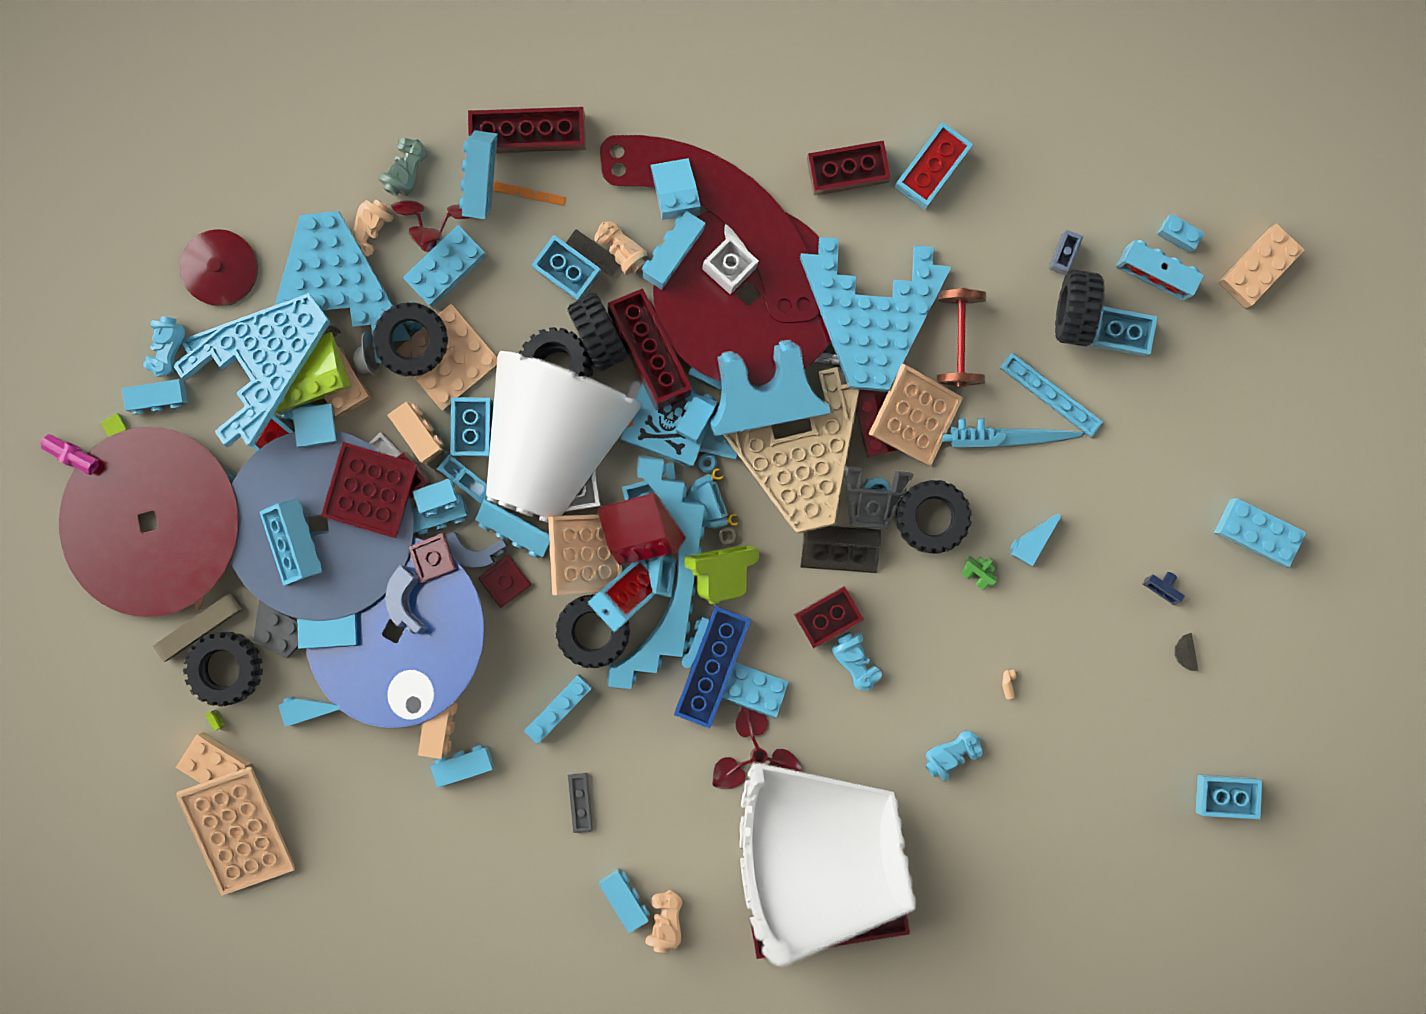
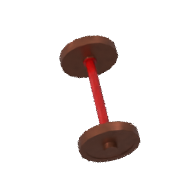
[937,288,986,387]

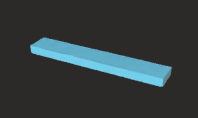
[1000,353,1103,438]

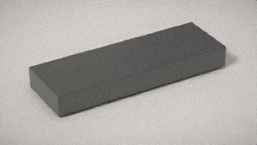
[568,773,593,833]

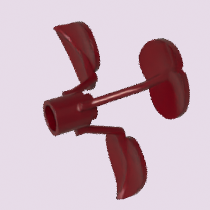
[391,200,473,252]
[712,707,802,789]

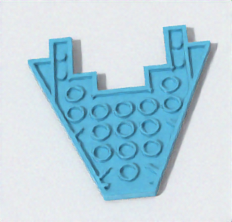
[275,211,412,363]
[800,237,951,392]
[173,293,330,448]

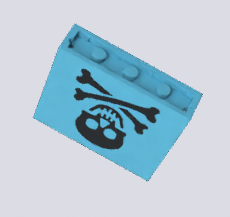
[621,383,717,468]

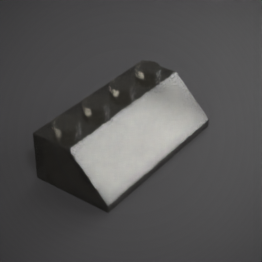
[800,526,881,573]

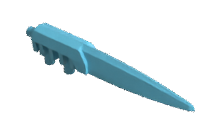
[942,418,1084,447]

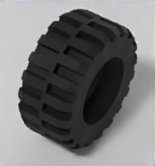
[1055,270,1104,347]
[567,293,628,371]
[372,302,448,376]
[518,327,594,379]
[896,480,972,553]
[555,594,630,668]
[183,632,263,707]

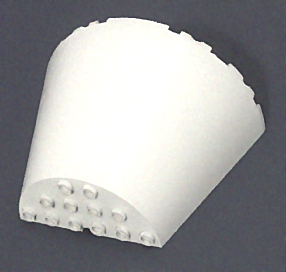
[740,763,916,965]

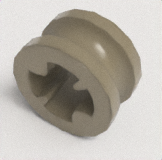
[719,527,736,544]

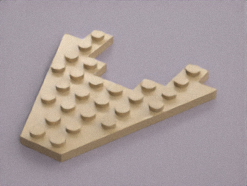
[723,367,860,534]

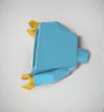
[685,468,739,529]

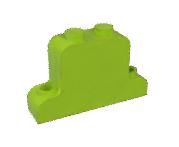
[684,544,759,604]

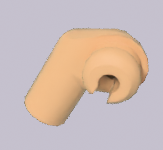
[1002,669,1017,699]

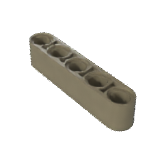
[153,593,242,662]

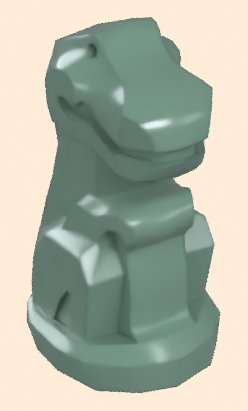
[378,138,427,196]

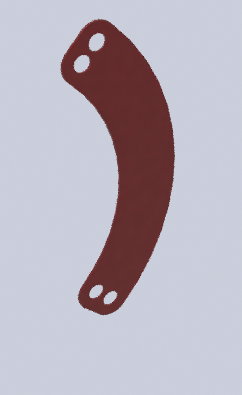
[600,135,820,323]

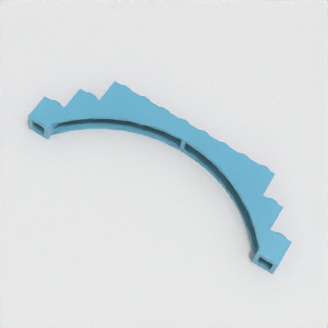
[607,456,707,689]

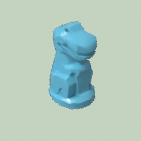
[143,316,185,377]
[832,632,882,690]
[925,731,983,782]

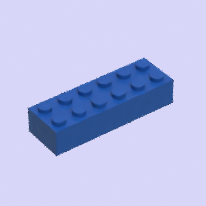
[674,605,751,729]

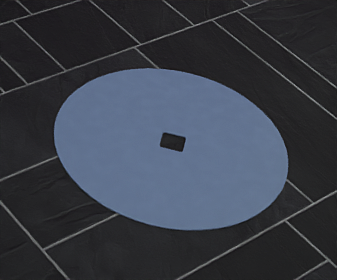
[230,431,414,620]

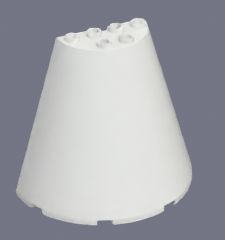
[486,351,641,523]

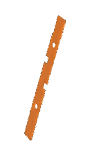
[493,181,566,206]

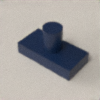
[1143,572,1185,605]

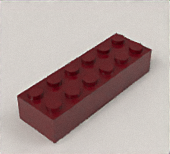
[468,107,586,153]
[607,288,692,410]

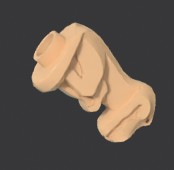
[352,199,394,258]
[594,221,648,275]
[645,890,683,953]

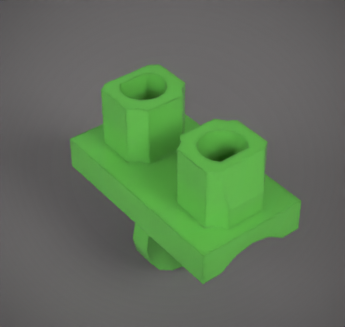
[961,556,997,590]

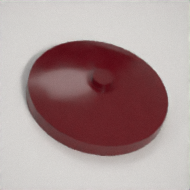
[180,229,258,306]

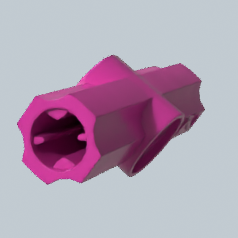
[40,434,99,475]

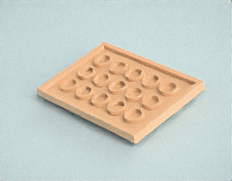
[176,766,295,896]

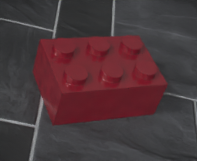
[794,586,864,649]

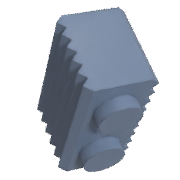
[1048,230,1083,275]

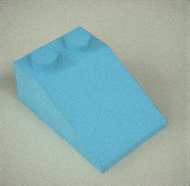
[651,159,700,220]

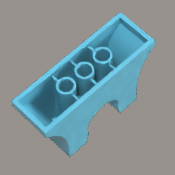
[709,340,830,436]

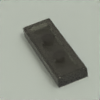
[566,229,621,278]

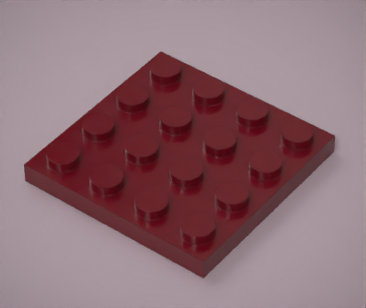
[321,442,418,538]

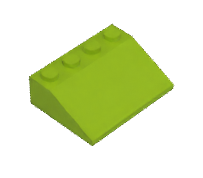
[274,332,351,414]

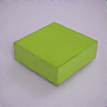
[100,413,128,437]
[205,710,225,731]

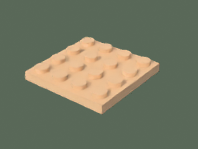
[396,304,497,411]
[869,364,963,467]
[549,515,622,595]

